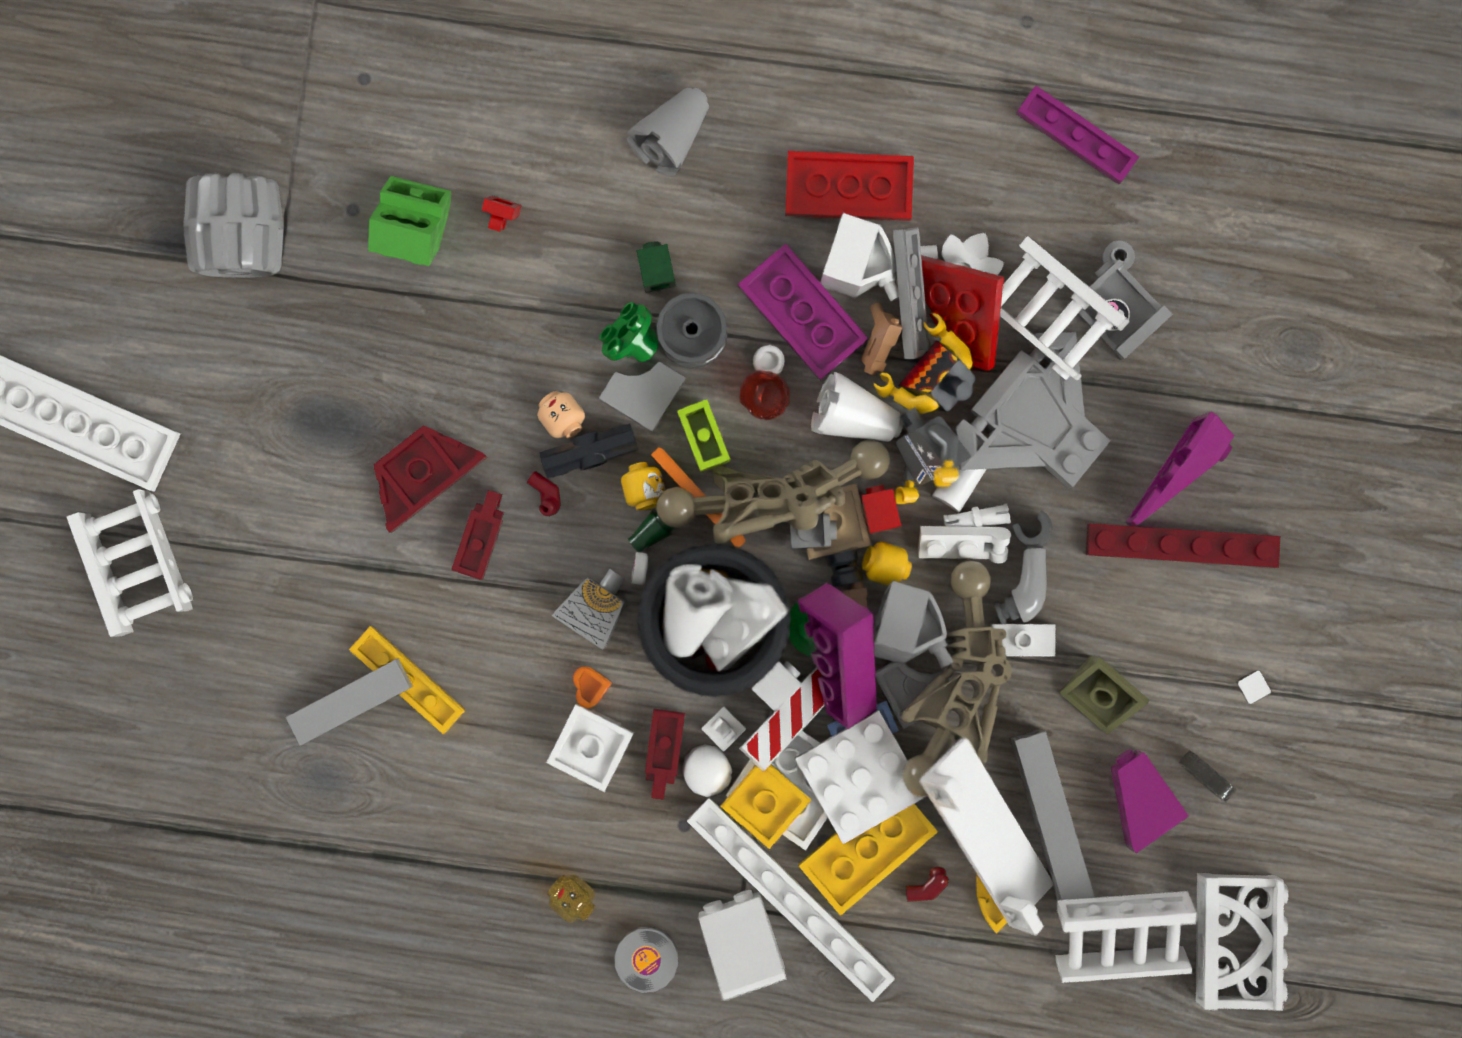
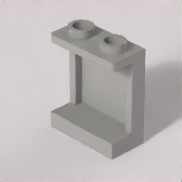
[1071,259,1173,360]

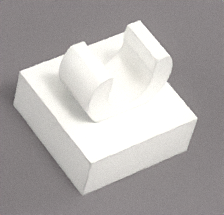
[701,706,746,752]

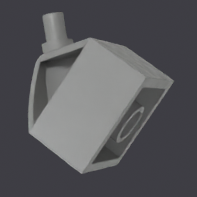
[873,581,954,668]

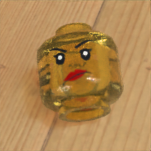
[547,874,596,923]

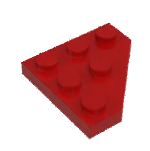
[921,255,1004,371]

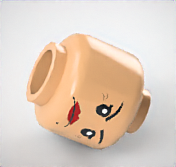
[537,391,585,439]

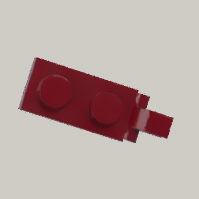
[452,490,504,580]
[645,708,685,800]

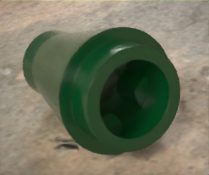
[628,510,675,553]

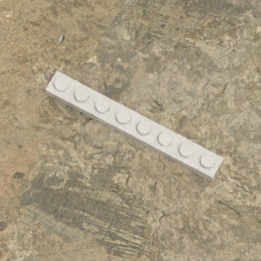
[687,797,895,1002]

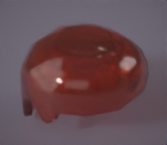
[739,370,790,420]

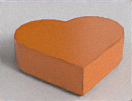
[573,666,613,708]

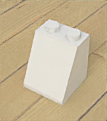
[699,890,786,1001]

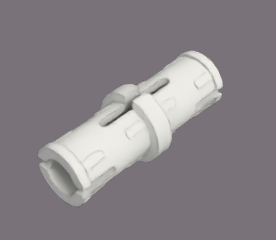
[944,503,1011,527]

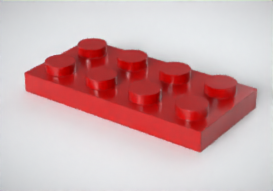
[785,151,914,221]

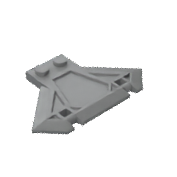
[956,332,1111,489]

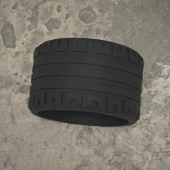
[637,544,790,697]

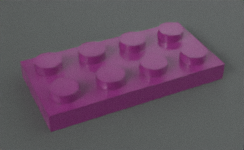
[738,243,869,381]

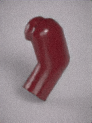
[527,471,561,517]
[906,866,949,902]

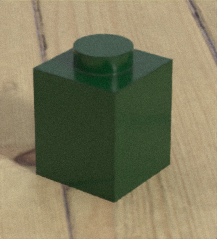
[636,241,676,293]

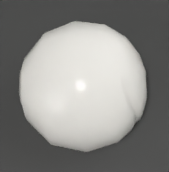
[682,744,732,797]

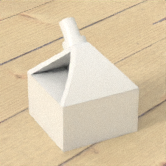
[821,213,899,302]

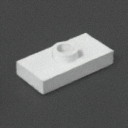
[990,624,1055,656]

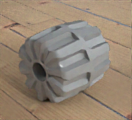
[184,173,283,278]

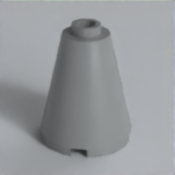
[627,88,709,176]

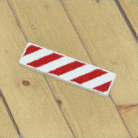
[739,666,825,771]

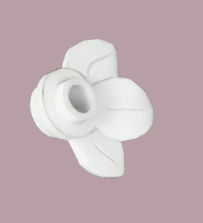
[942,233,1004,275]

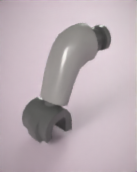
[994,510,1052,625]

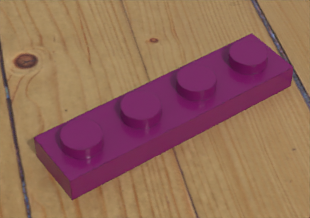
[1016,85,1140,185]

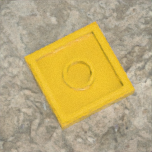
[720,764,811,849]

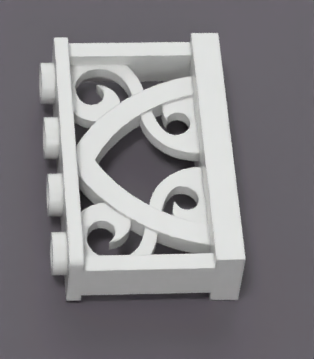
[1196,873,1288,1011]

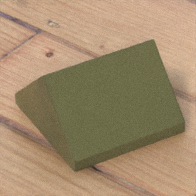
[1059,655,1149,735]

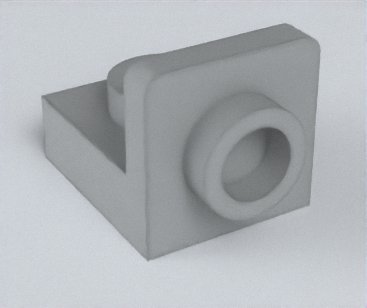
[790,514,837,549]

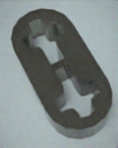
[1178,750,1236,803]

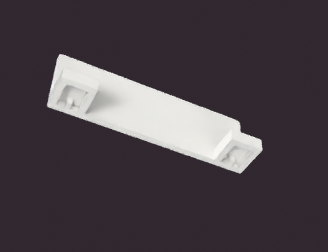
[919,738,1053,935]

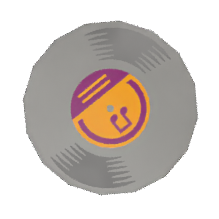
[615,927,678,993]

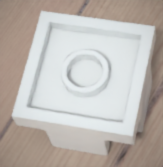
[546,704,634,792]

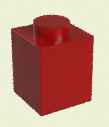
[860,485,901,534]

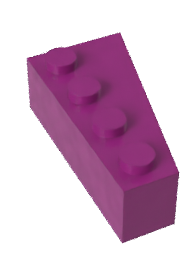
[798,583,877,729]

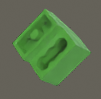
[368,176,451,266]

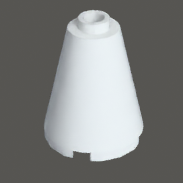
[811,372,903,442]
[664,565,733,657]

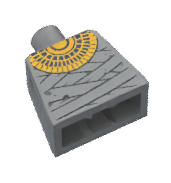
[552,569,626,650]

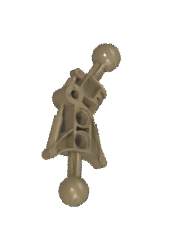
[656,440,890,544]
[899,561,1012,797]

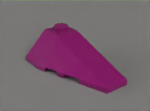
[1125,411,1234,526]

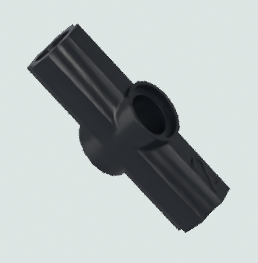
[539,423,639,479]

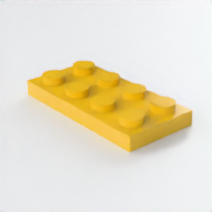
[798,804,938,916]

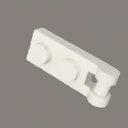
[918,526,1011,563]

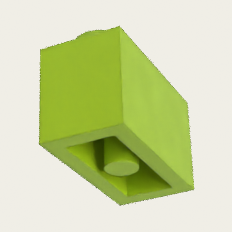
[677,399,730,473]

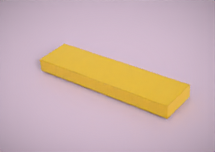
[349,626,466,734]

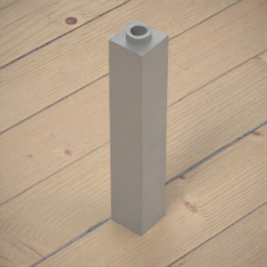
[1010,729,1095,900]

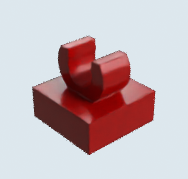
[481,195,522,232]

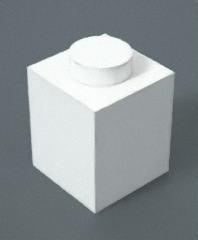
[751,661,802,711]

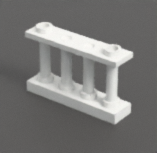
[1000,236,1129,380]
[67,489,193,637]
[1055,891,1197,983]

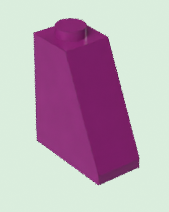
[1111,749,1189,854]

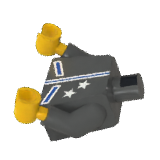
[894,407,971,504]

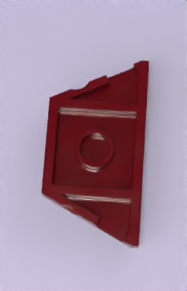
[373,425,488,533]

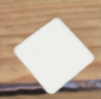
[1238,671,1271,704]

